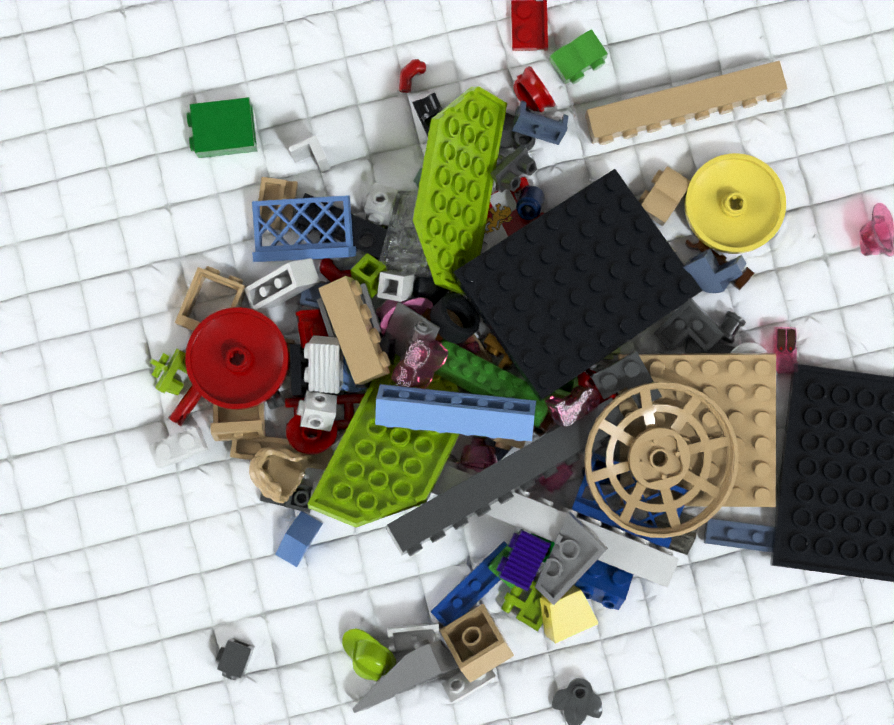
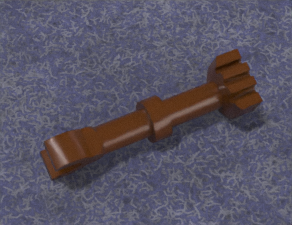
[685,233,754,291]

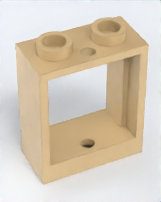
[175,266,246,331]

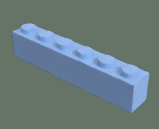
[375,384,536,441]

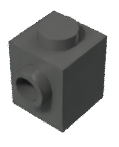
[215,638,255,680]

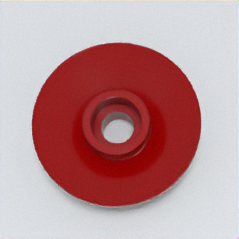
[286,414,337,454]

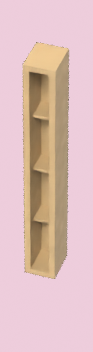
[585,60,788,145]

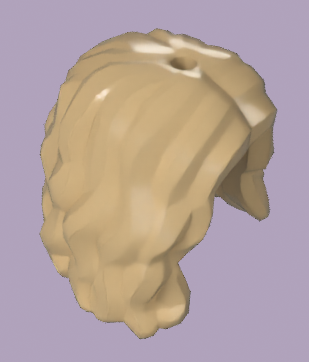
[249,447,309,503]

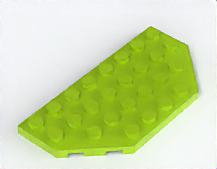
[413,86,507,296]
[308,349,459,528]

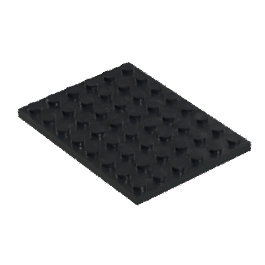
[452,169,702,401]
[770,364,894,582]

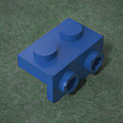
[574,560,634,610]

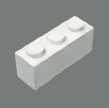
[244,258,320,311]

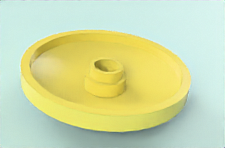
[684,153,786,254]

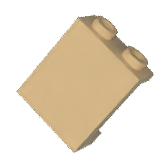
[211,402,265,441]

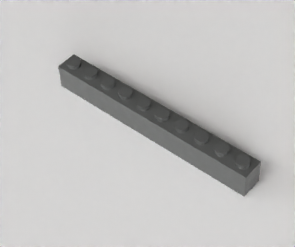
[386,397,624,557]

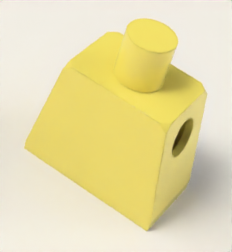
[540,585,598,644]

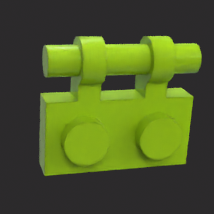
[500,580,543,631]

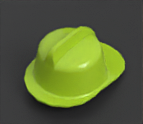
[342,628,397,681]

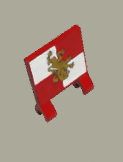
[484,177,544,245]

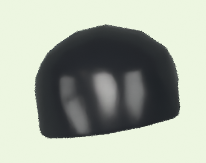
[412,268,450,306]

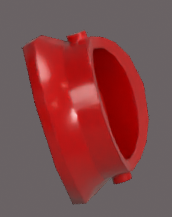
[514,66,556,113]

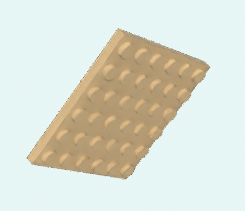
[618,353,776,507]

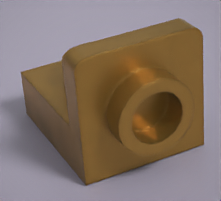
[484,333,513,370]

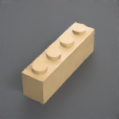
[318,276,390,385]

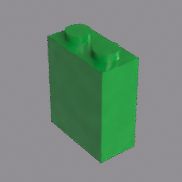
[186,97,258,158]

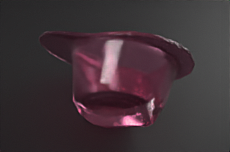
[859,203,894,257]
[456,438,498,472]

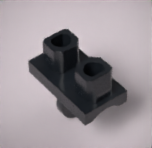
[412,92,443,138]

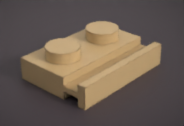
[258,177,298,232]

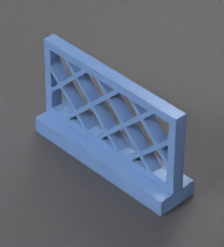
[252,195,357,262]

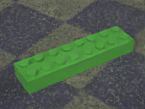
[426,339,555,428]

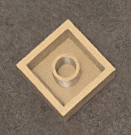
[439,604,514,683]

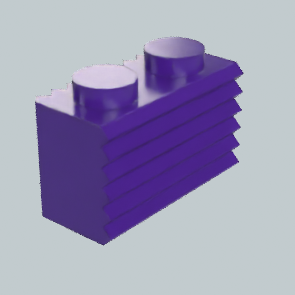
[496,530,550,591]

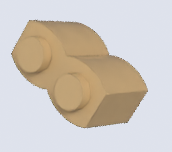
[638,166,690,227]

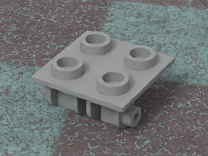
[383,302,440,370]

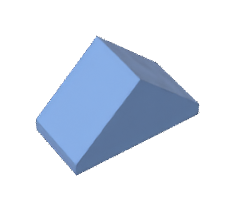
[275,511,323,567]

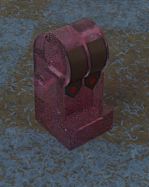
[772,327,798,374]
[545,385,600,427]

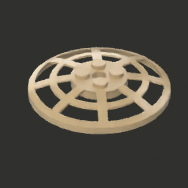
[584,382,739,538]

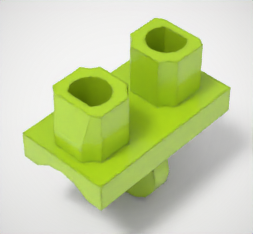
[149,348,187,395]

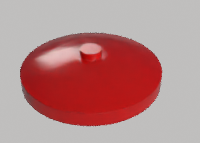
[185,307,289,410]

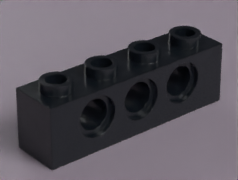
[294,193,397,264]

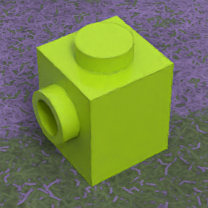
[351,253,387,298]

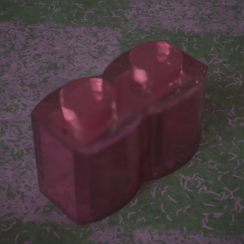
[391,338,448,389]

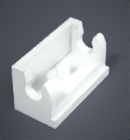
[387,622,441,653]

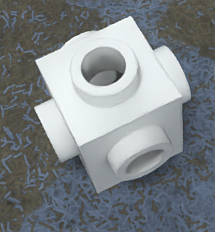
[362,183,400,227]
[297,391,337,431]

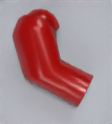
[399,59,427,93]
[319,258,352,282]

